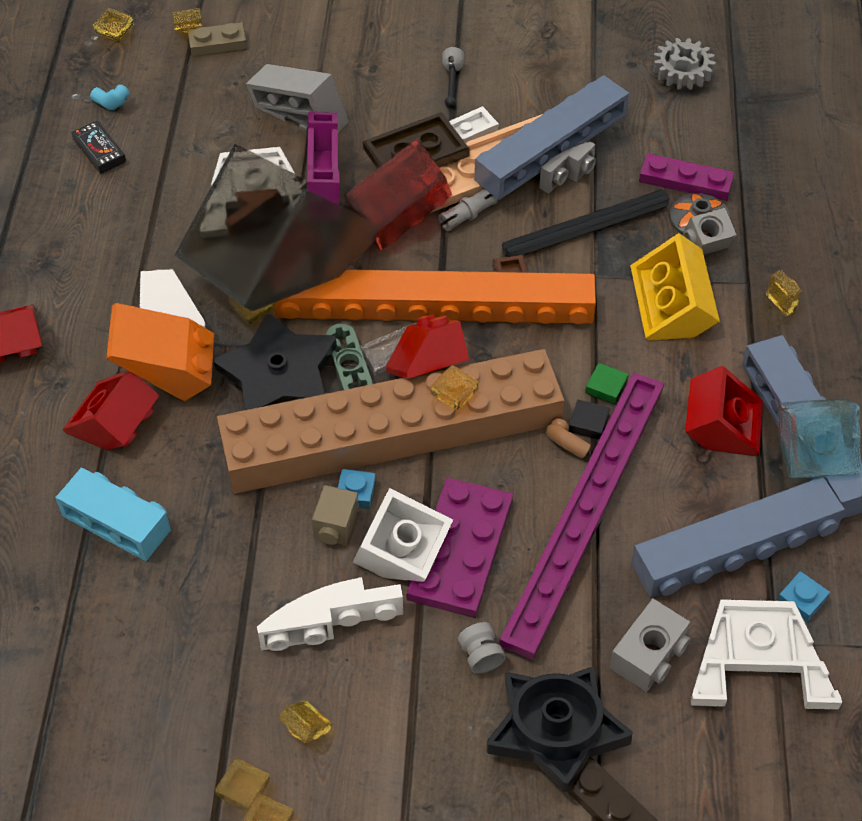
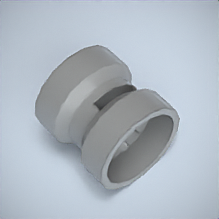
[458,622,506,674]

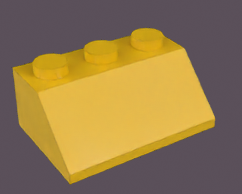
[630,233,720,341]

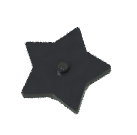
[213,314,337,410]
[486,667,633,792]

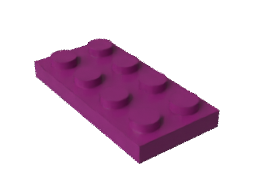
[406,477,513,618]

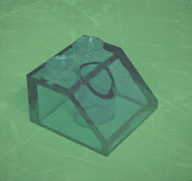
[778,398,860,478]

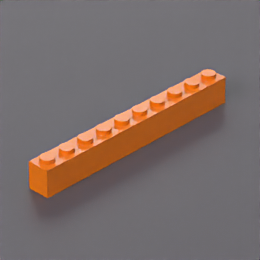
[273,268,596,324]

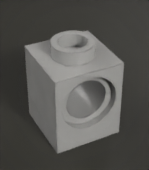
[683,208,737,255]

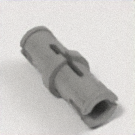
[438,189,498,232]

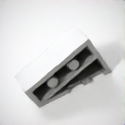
[246,64,349,133]

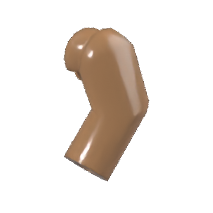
[546,418,591,459]

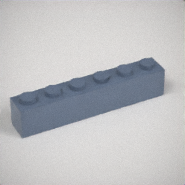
[474,75,629,200]
[742,335,862,519]
[631,477,845,598]

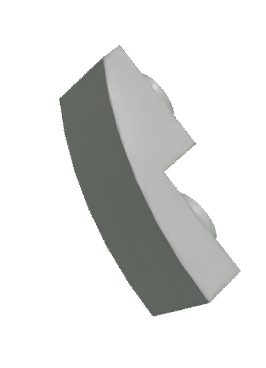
[539,142,596,194]

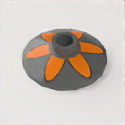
[669,193,731,237]

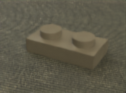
[187,22,247,56]

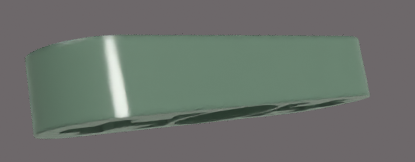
[326,324,373,390]

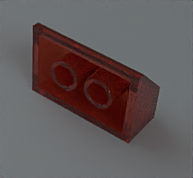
[344,139,452,251]

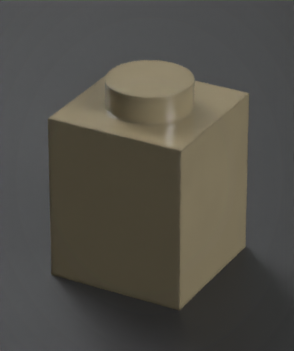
[312,485,359,546]

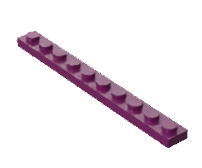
[500,372,664,660]

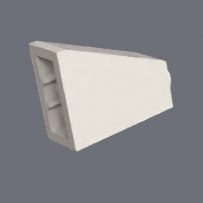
[140,269,206,328]

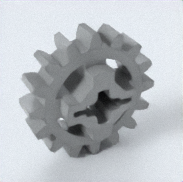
[653,38,716,90]

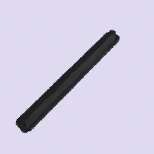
[502,189,669,257]

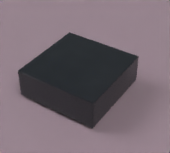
[569,399,610,440]

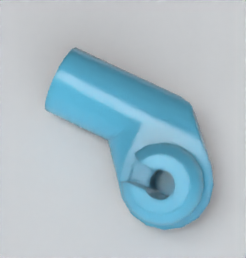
[90,85,130,110]

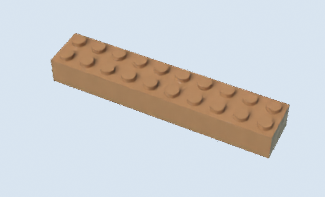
[217,349,564,494]

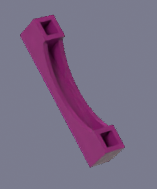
[306,112,340,221]

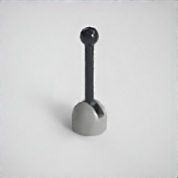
[442,47,465,108]

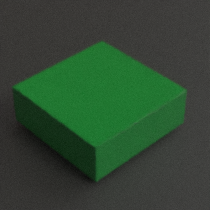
[585,363,629,404]

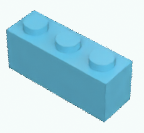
[55,467,171,561]

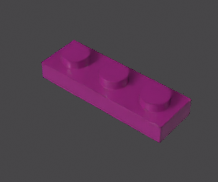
[639,153,734,201]

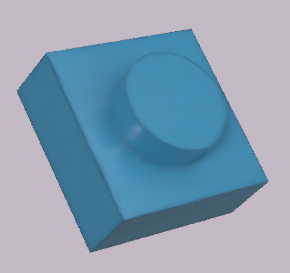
[338,469,376,509]
[777,571,830,622]

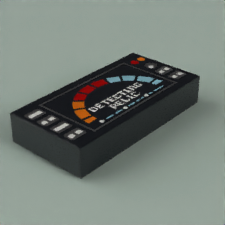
[71,121,126,174]

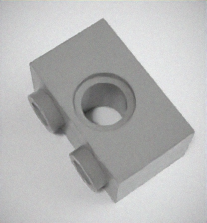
[609,598,691,693]

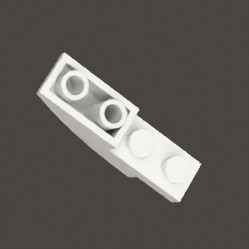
[257,577,403,651]

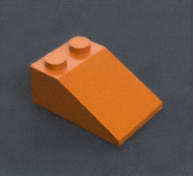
[106,303,214,402]

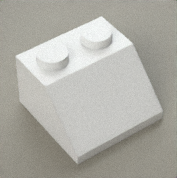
[353,488,453,582]

